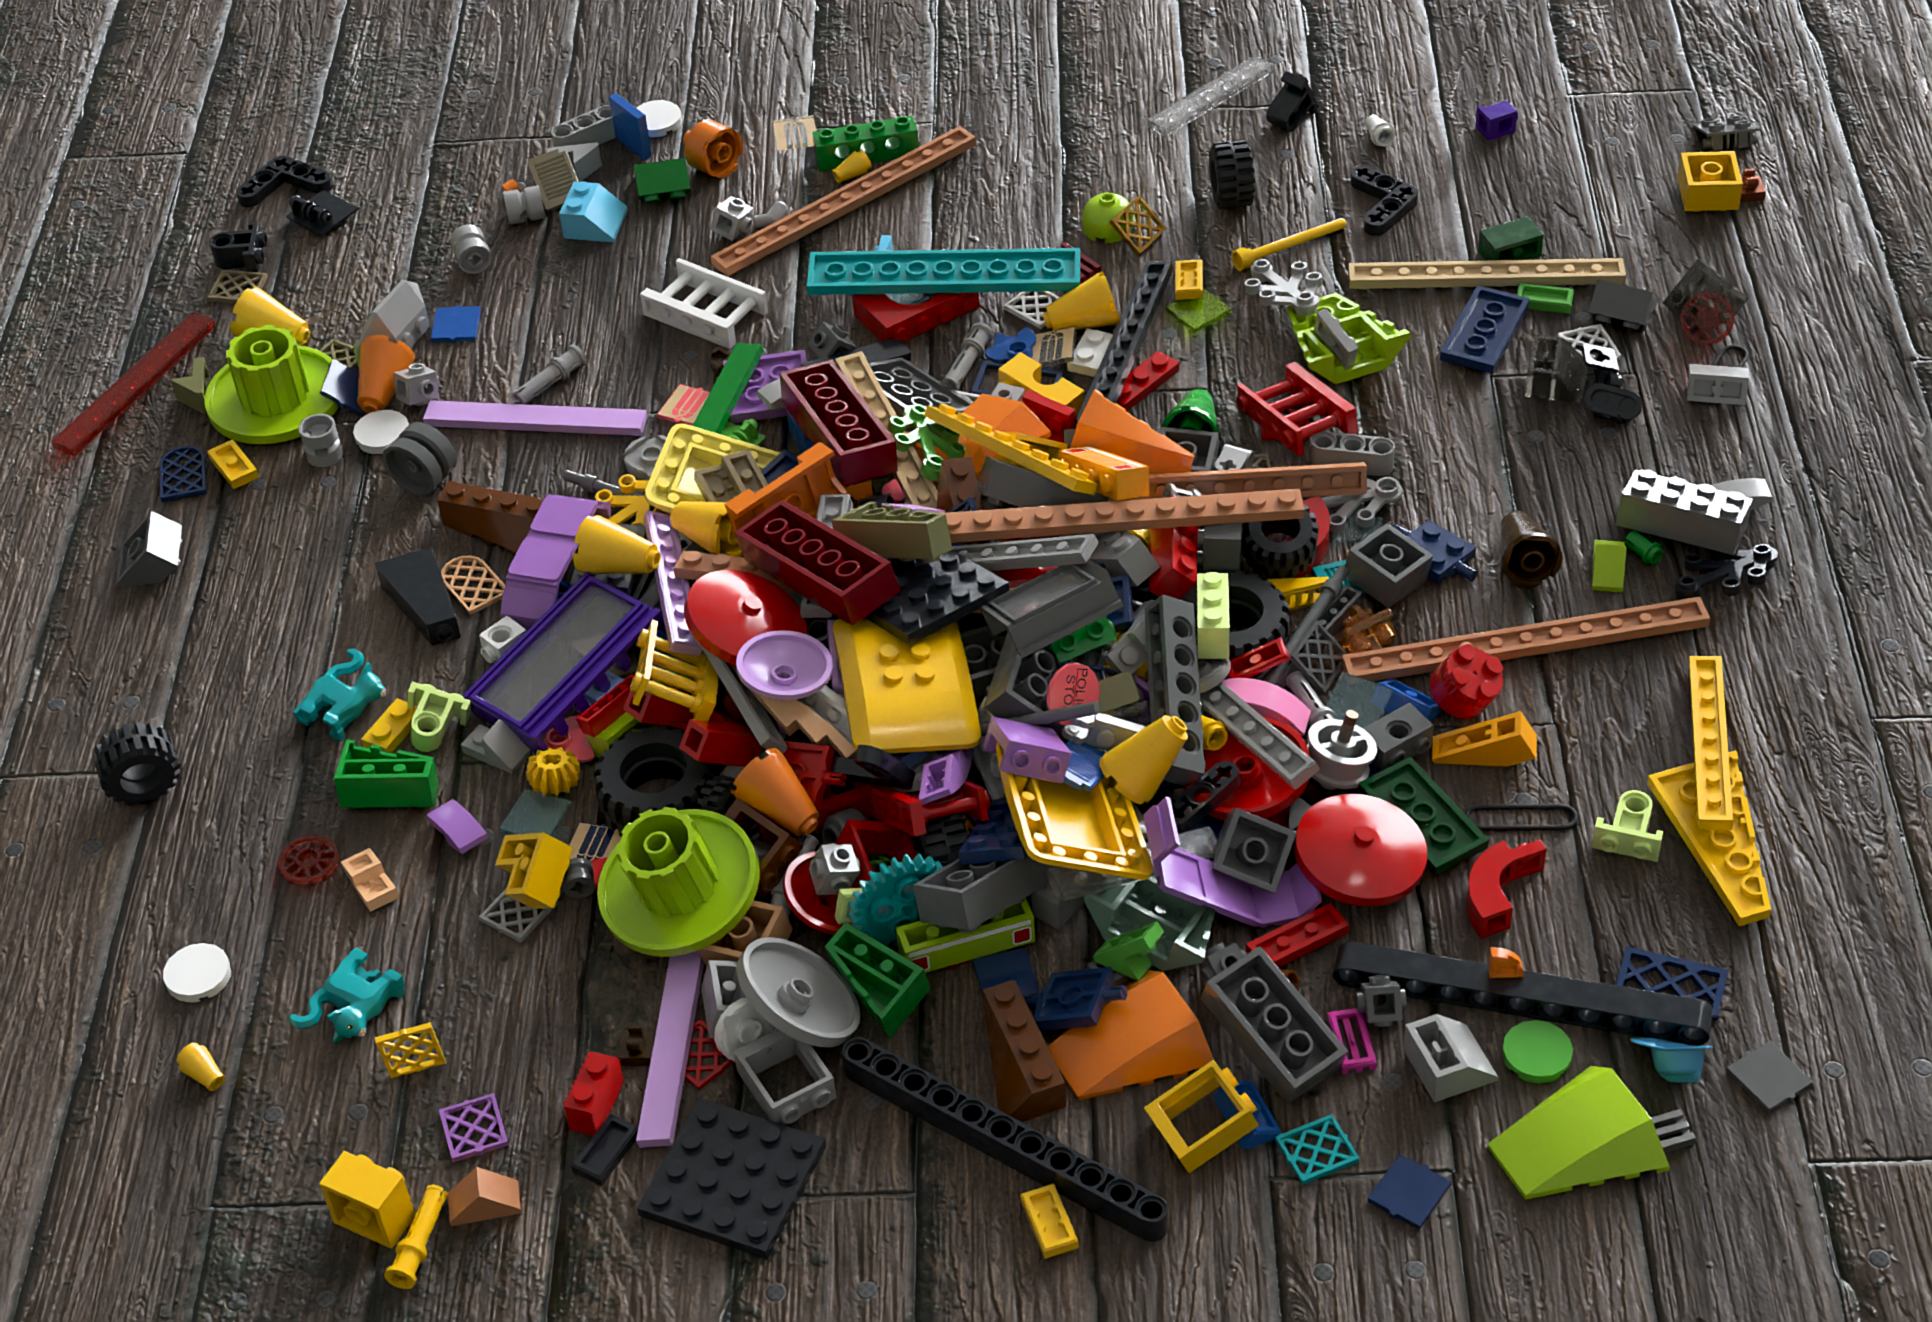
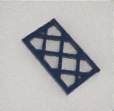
[1616,946,1728,1020]

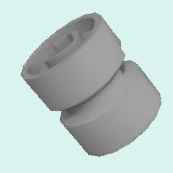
[503,185,546,225]
[450,224,492,274]
[298,414,343,467]

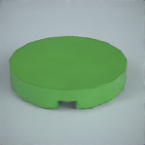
[1502,1020,1573,1084]

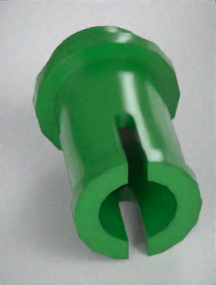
[1624,530,1664,565]

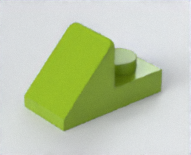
[1592,540,1626,592]

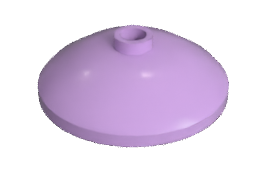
[736,631,833,701]

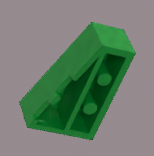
[334,739,439,808]
[825,922,931,1039]

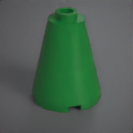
[1161,389,1218,432]

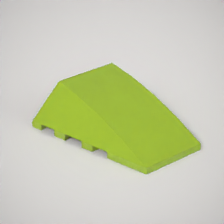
[1286,293,1411,384]
[1487,1066,1670,1200]

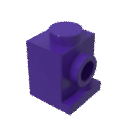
[1475,100,1518,141]

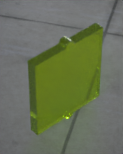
[1166,288,1231,333]

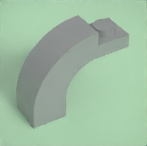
[1102,600,1155,675]

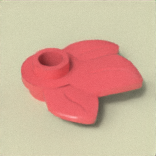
[544,715,595,763]

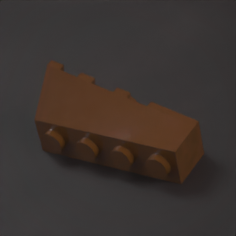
[937,456,992,545]
[437,481,544,556]
[983,979,1066,1122]

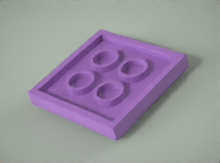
[723,350,807,423]

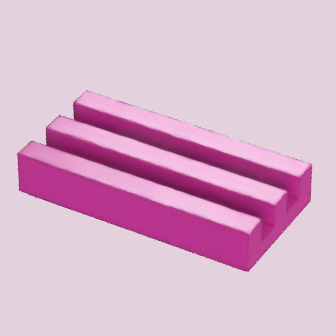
[1327,1008,1377,1075]

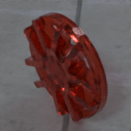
[1680,292,1735,345]
[278,835,339,887]

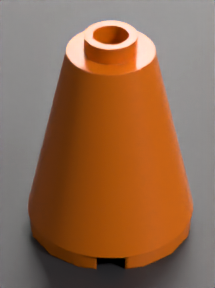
[357,335,415,413]
[731,747,819,836]

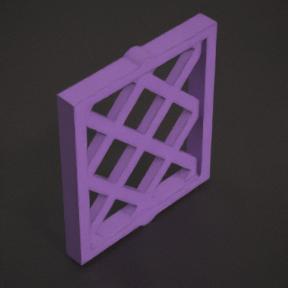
[439,1093,509,1162]

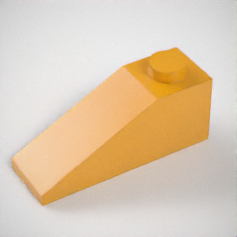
[1432,711,1537,767]

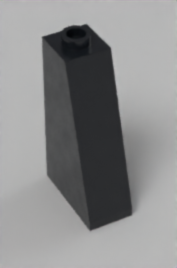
[375,547,461,646]

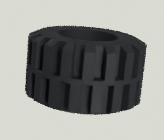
[1209,139,1256,209]
[1241,504,1319,579]
[93,722,180,805]
[917,813,969,867]

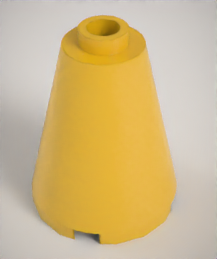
[1042,272,1120,332]
[230,286,310,346]
[670,501,743,557]
[573,515,661,574]
[1099,715,1188,805]

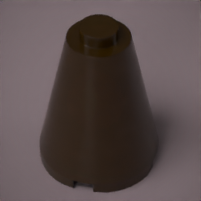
[1501,511,1563,587]

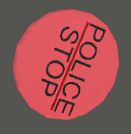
[1046,663,1099,726]

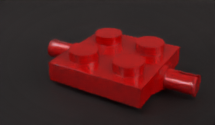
[748,741,847,811]

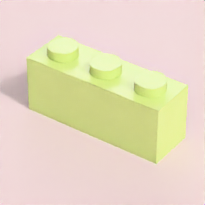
[1197,572,1230,659]

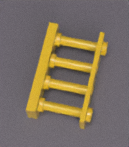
[630,619,719,721]

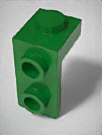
[1049,616,1117,664]

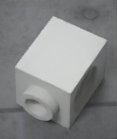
[479,616,527,663]

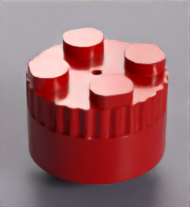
[1430,644,1504,719]

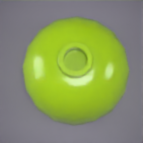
[1082,192,1134,243]

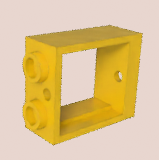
[1144,1059,1259,1173]

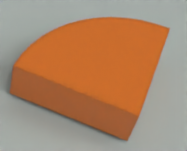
[1488,947,1524,978]

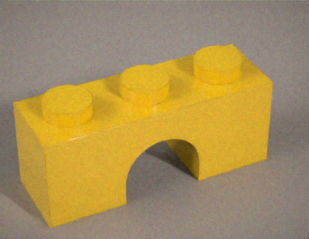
[998,352,1084,416]

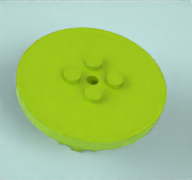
[204,325,339,444]
[597,807,760,957]

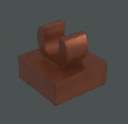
[1740,169,1766,202]

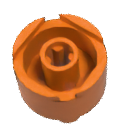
[683,119,743,178]

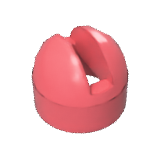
[881,478,905,503]

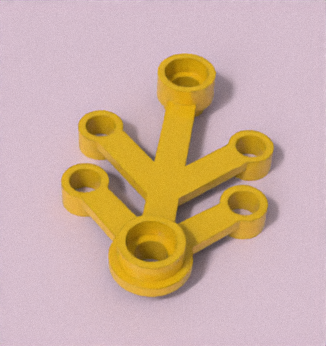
[595,474,670,526]

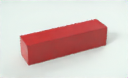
[576,674,634,737]

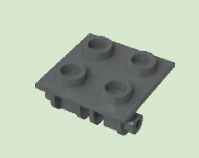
[1693,116,1760,151]

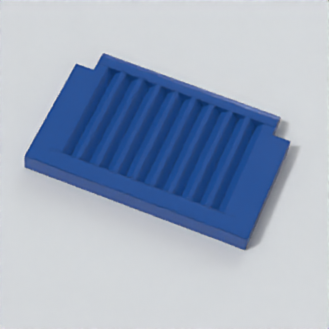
[1063,741,1105,792]

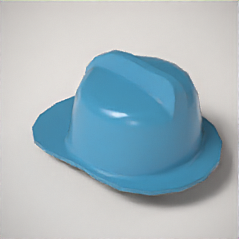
[1630,1037,1713,1083]

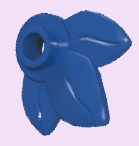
[984,327,1036,361]

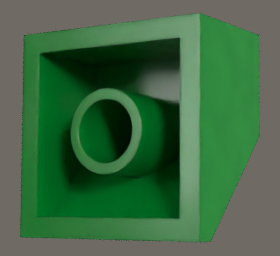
[634,158,690,203]

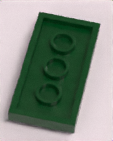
[1358,757,1489,876]

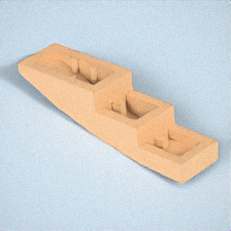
[749,689,857,759]

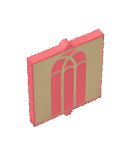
[657,384,710,426]

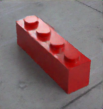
[1149,495,1199,600]

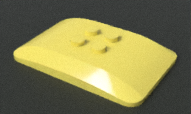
[644,424,780,514]

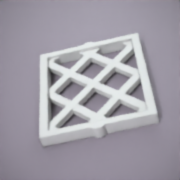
[1004,291,1060,329]
[1558,324,1621,369]

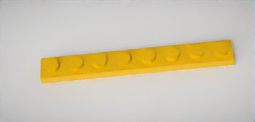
[924,404,1098,495]
[1689,656,1733,830]

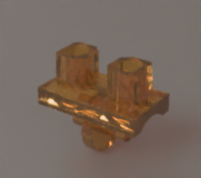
[1337,605,1397,653]

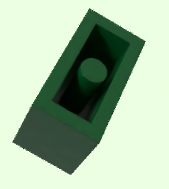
[1478,216,1544,261]

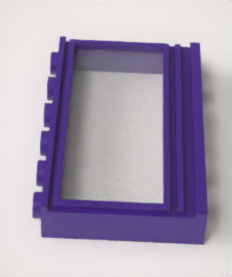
[462,572,667,752]

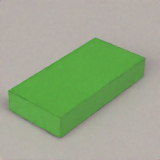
[1517,283,1574,314]

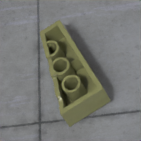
[832,502,952,563]

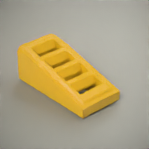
[1268,577,1329,611]

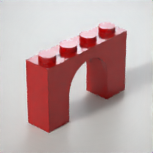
[852,292,980,342]
[623,685,762,767]

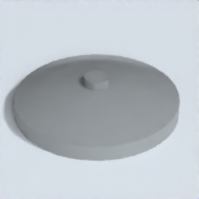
[736,937,861,1047]

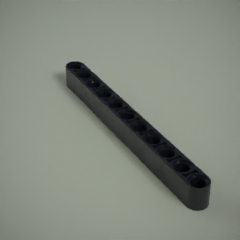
[1333,942,1713,1046]
[842,1037,1168,1242]

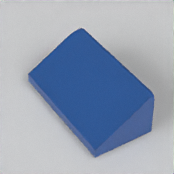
[1371,678,1442,722]
[1214,1080,1283,1149]

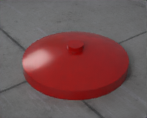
[684,570,807,666]
[1184,717,1310,820]
[1294,794,1427,907]

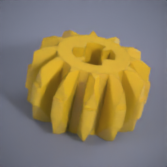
[526,747,580,797]

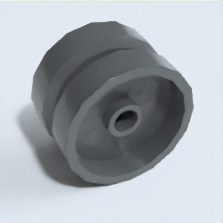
[382,422,457,496]

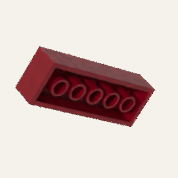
[779,359,898,486]
[734,500,901,626]

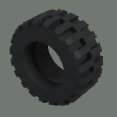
[1180,570,1290,680]
[594,726,716,837]

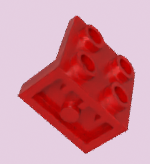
[1022,390,1076,443]

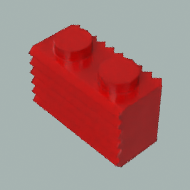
[563,1051,625,1136]

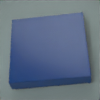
[609,93,652,160]

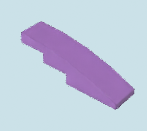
[919,748,974,805]

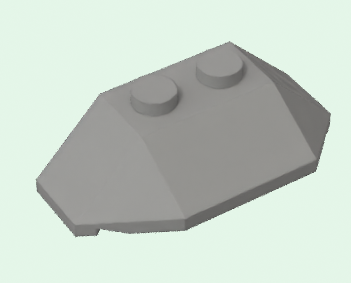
[353,280,430,367]

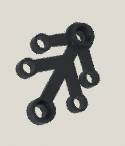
[1675,544,1778,600]

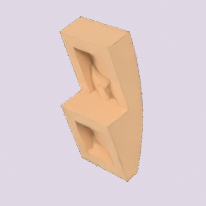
[341,848,400,912]

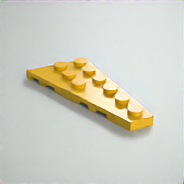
[1647,750,1771,926]

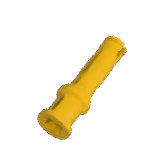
[384,1185,448,1289]

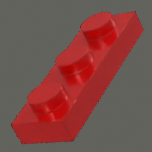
[1117,351,1179,412]
[1246,903,1349,968]

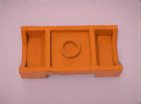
[724,442,848,532]

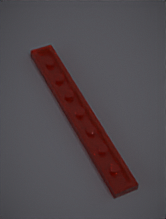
[51,312,216,456]

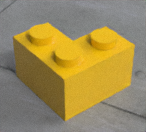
[495,832,573,909]

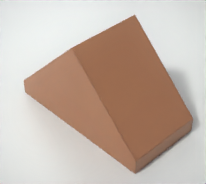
[448,1167,522,1226]

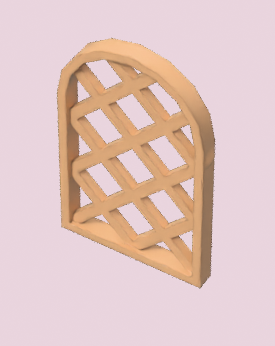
[441,555,505,615]

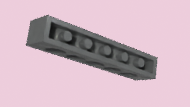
[1144,595,1206,786]

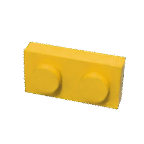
[207,439,259,489]
[361,698,418,753]

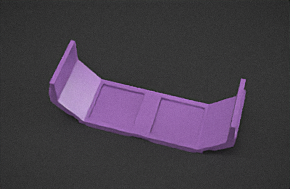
[500,494,611,640]
[1143,797,1322,928]

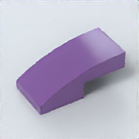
[426,799,489,854]

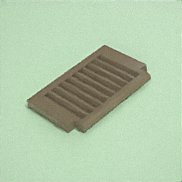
[527,149,579,212]

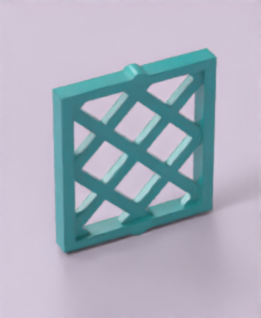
[1275,1114,1360,1185]

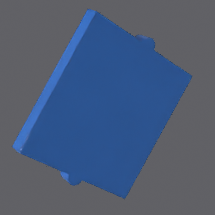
[431,305,481,343]

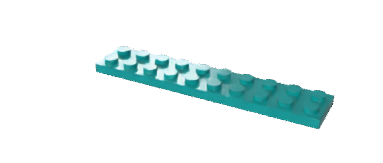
[806,248,1080,295]

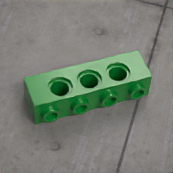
[812,115,919,172]

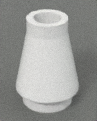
[1365,115,1395,147]

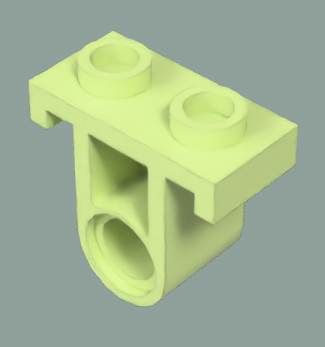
[407,681,471,752]
[1592,790,1663,862]

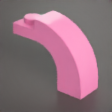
[1207,678,1311,736]

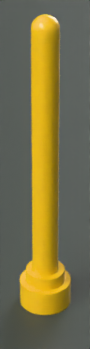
[1231,218,1347,271]

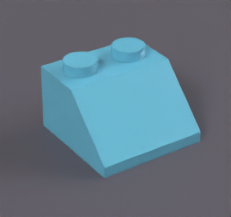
[559,181,628,243]

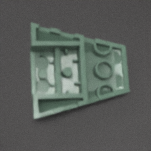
[1084,847,1216,971]

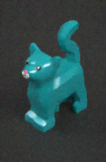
[293,648,386,741]
[289,948,405,1043]

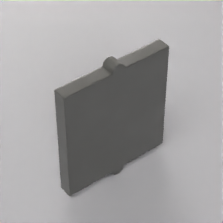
[1726,1041,1813,1113]

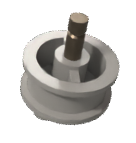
[1307,710,1377,790]

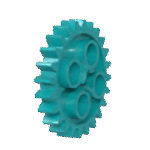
[848,854,943,948]

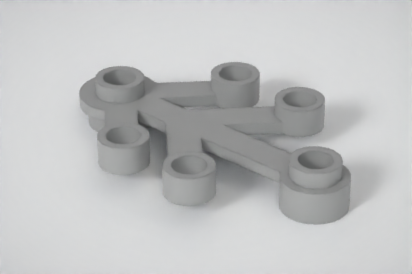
[1244,259,1322,315]
[1302,477,1402,533]

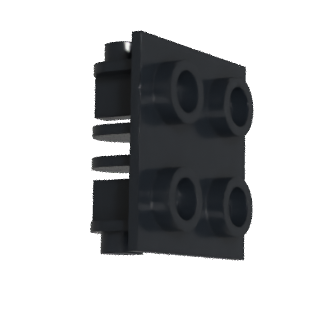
[286,190,359,236]

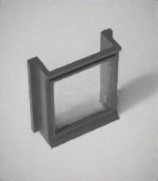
[980,559,1124,658]

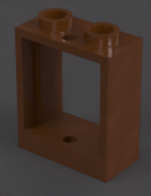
[724,799,804,899]

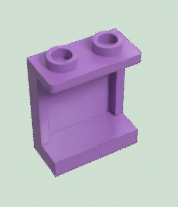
[983,716,1072,783]

